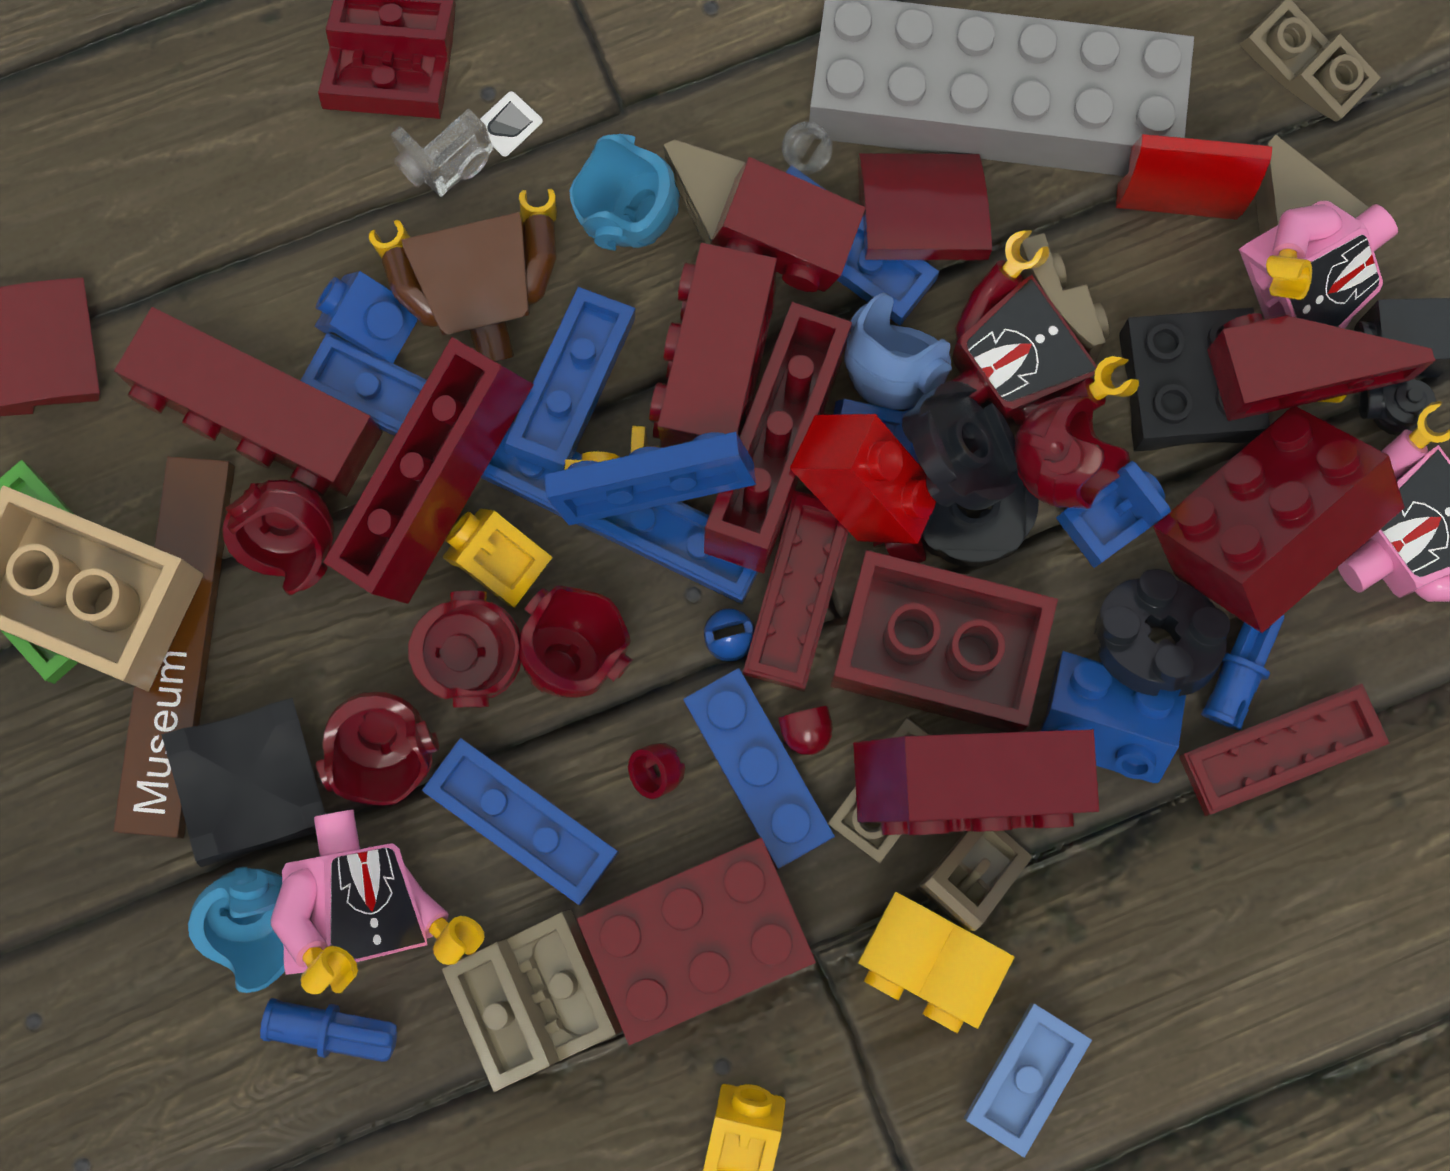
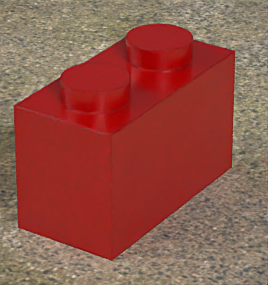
[790,414,936,544]

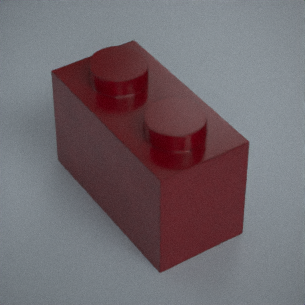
[710,157,866,292]

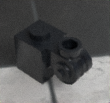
[1354,298,1450,435]

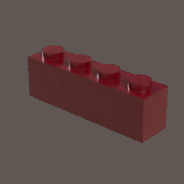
[704,302,852,574]
[114,307,382,497]
[323,337,534,604]

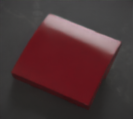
[318,0,456,119]
[858,153,992,260]
[0,278,100,416]

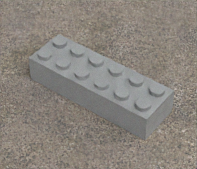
[808,0,1194,176]

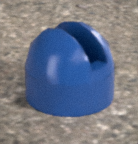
[704,608,755,662]

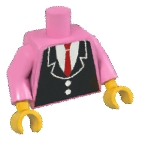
[1239,201,1398,403]
[1338,401,1450,602]
[270,810,485,994]

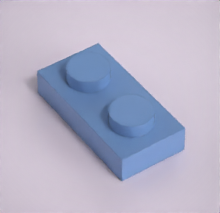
[963,1003,1092,1158]

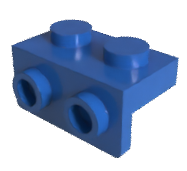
[1039,651,1186,783]

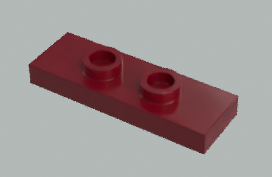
[743,491,849,692]
[1179,684,1390,816]

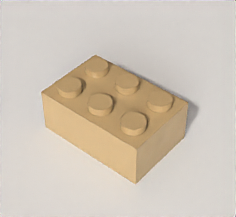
[0,485,204,692]

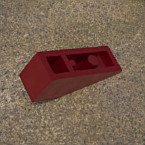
[1207,313,1435,421]

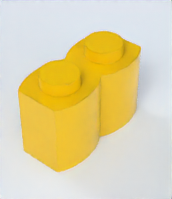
[857,892,1014,1033]

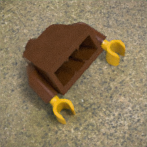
[369,189,557,362]

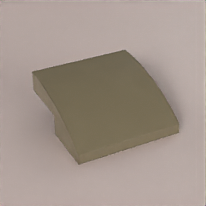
[441,910,623,1092]

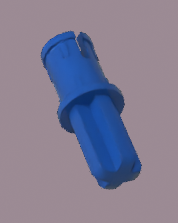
[1201,615,1285,731]
[260,998,397,1062]

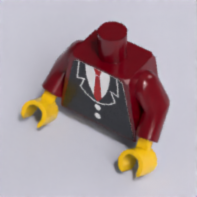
[951,230,1139,427]

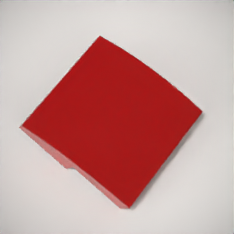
[1115,134,1273,220]

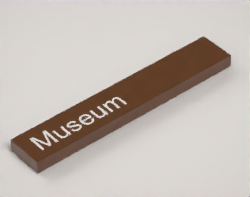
[113,456,235,839]

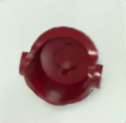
[1014,396,1130,509]
[223,479,335,595]
[519,585,633,698]
[408,591,521,708]
[316,692,439,805]

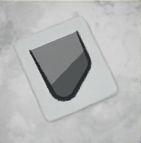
[474,91,543,157]

